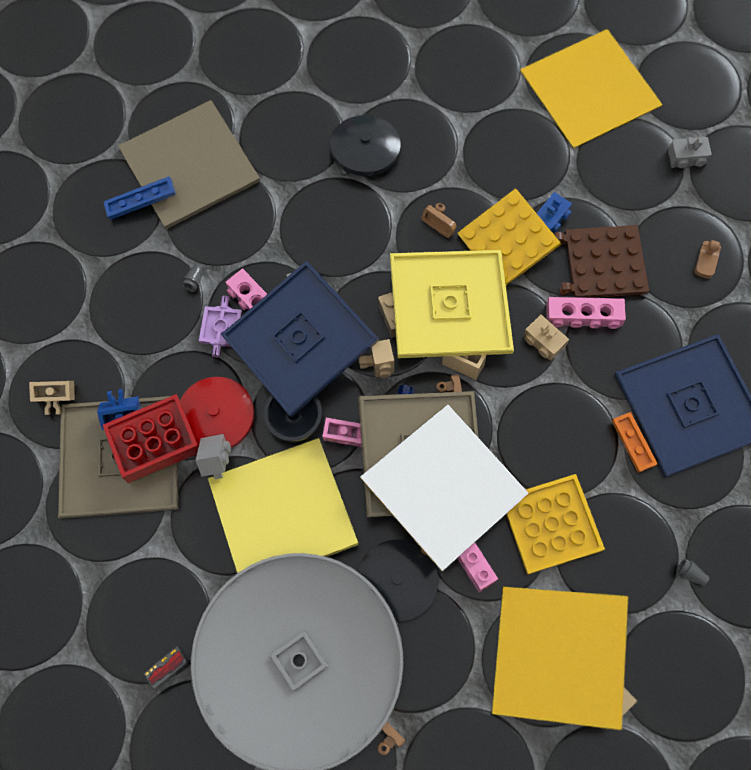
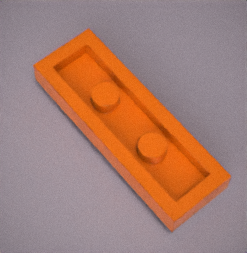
[612,412,657,473]

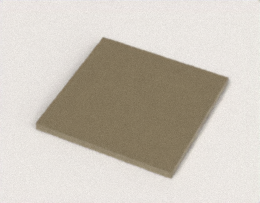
[118,100,260,229]
[358,391,479,517]
[58,396,179,519]

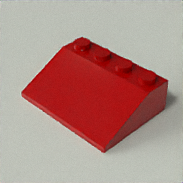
[103,394,199,483]

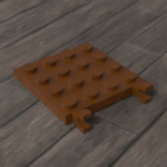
[554,225,649,298]

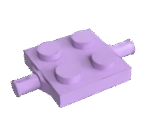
[199,296,243,357]

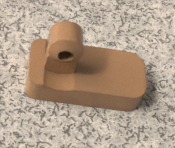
[421,203,456,238]
[694,240,721,279]
[436,374,462,393]
[378,722,406,755]

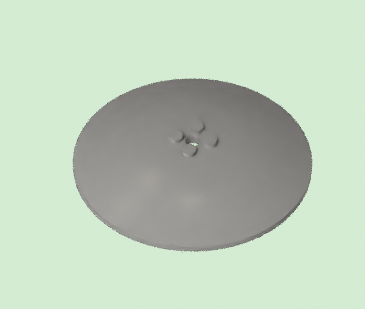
[191,553,403,770]

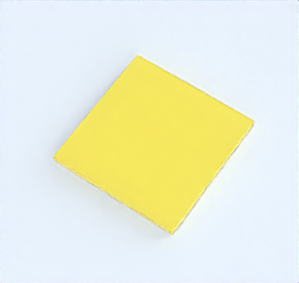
[390,250,514,358]
[208,438,359,573]

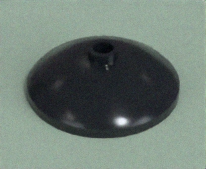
[264,394,322,442]

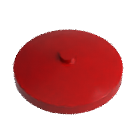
[180,377,255,448]

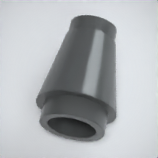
[182,264,204,292]
[676,559,709,587]

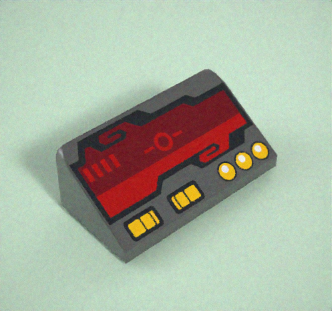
[144,646,190,690]

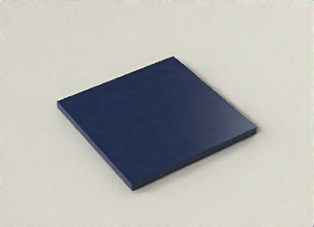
[221,260,379,417]
[614,334,751,478]

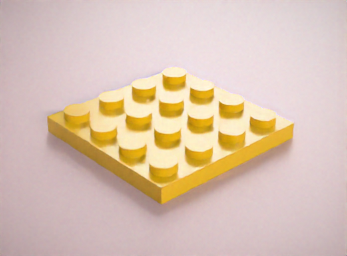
[457,188,561,286]
[506,474,605,575]

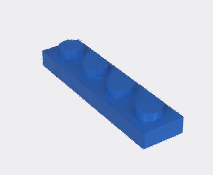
[103,177,176,220]

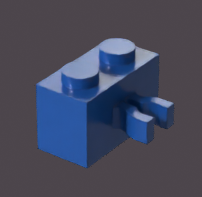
[537,192,572,233]
[97,389,142,430]

